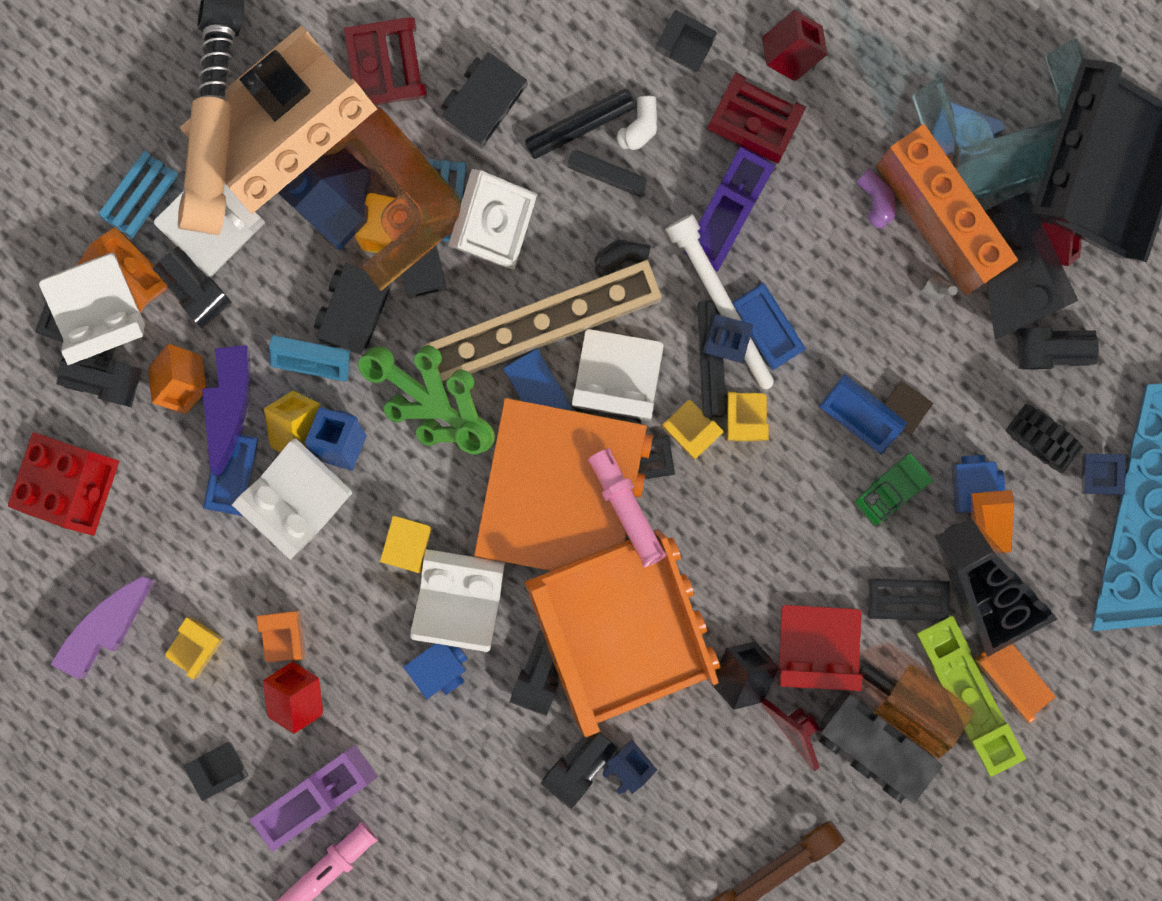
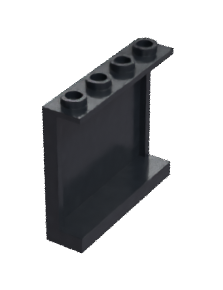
[1032,59,1162,262]

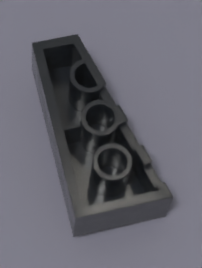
[935,518,1058,657]

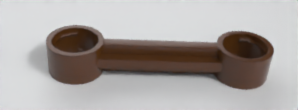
[710,820,845,901]

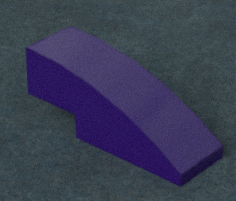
[683,146,777,272]
[203,345,251,476]

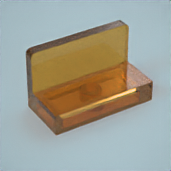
[874,665,974,759]

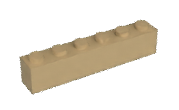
[422,260,662,384]

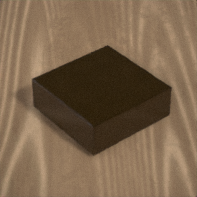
[884,381,933,436]

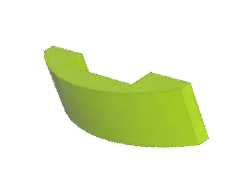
[916,615,1026,777]

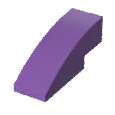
[50,576,155,679]
[249,745,378,852]

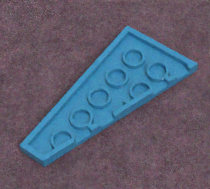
[1090,383,1162,631]

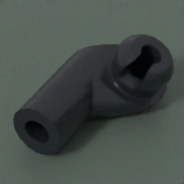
[594,240,651,277]

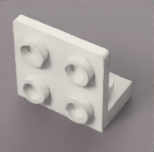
[154,183,266,277]
[39,253,145,365]
[572,329,664,421]
[232,438,352,560]
[410,549,505,652]

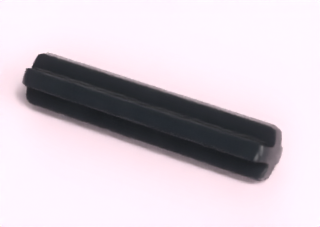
[525,89,635,159]
[697,300,726,418]

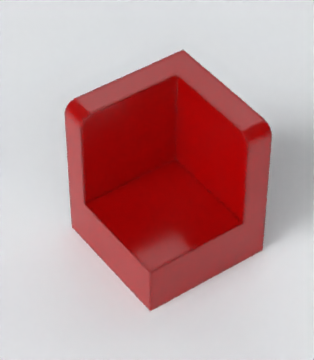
[262,661,323,734]

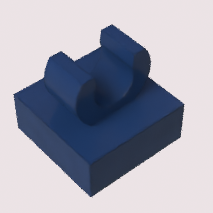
[703,313,753,363]
[1082,453,1125,495]
[602,740,657,794]

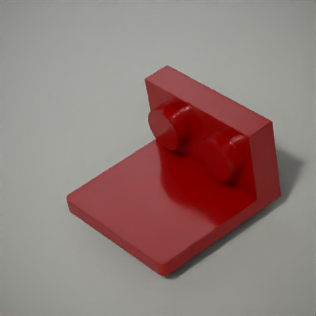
[8,432,120,536]
[777,605,862,691]

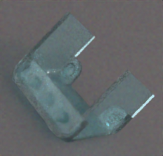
[912,38,1084,200]

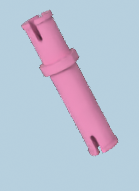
[587,448,667,567]
[275,821,378,901]

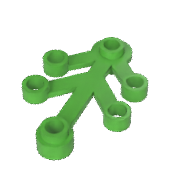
[358,345,495,455]

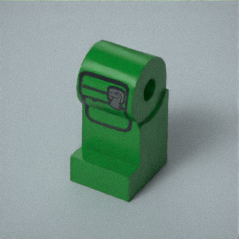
[853,453,934,526]

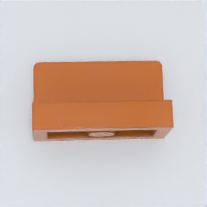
[76,227,168,313]
[970,490,1014,553]
[974,644,1056,724]

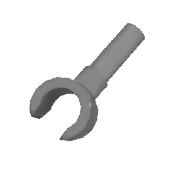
[921,272,958,303]

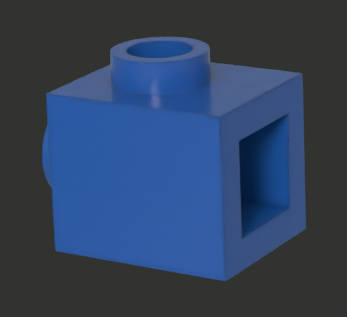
[305,407,367,471]
[952,455,1005,513]
[403,643,468,699]

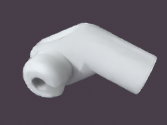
[617,96,657,150]

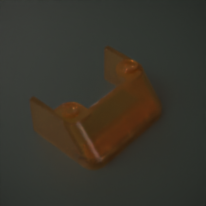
[324,106,462,291]

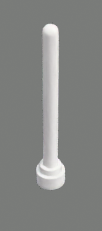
[665,214,774,389]

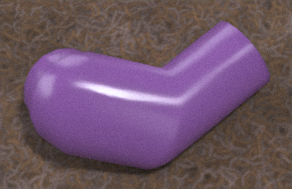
[856,168,896,228]

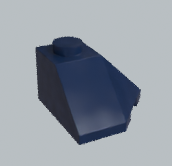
[278,148,371,251]

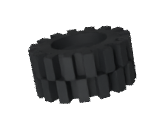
[1006,404,1083,473]

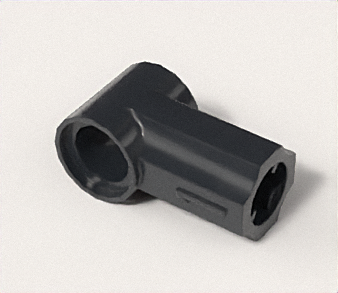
[152,246,232,329]
[1017,327,1099,370]
[56,356,142,408]
[509,630,559,716]
[540,732,618,809]

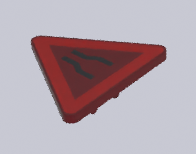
[761,699,820,771]

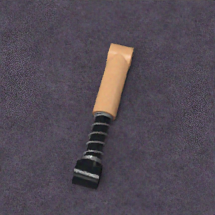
[177,0,245,235]

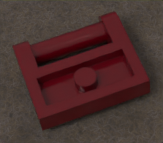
[344,17,428,105]
[707,72,807,164]

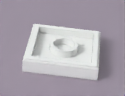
[448,169,537,270]

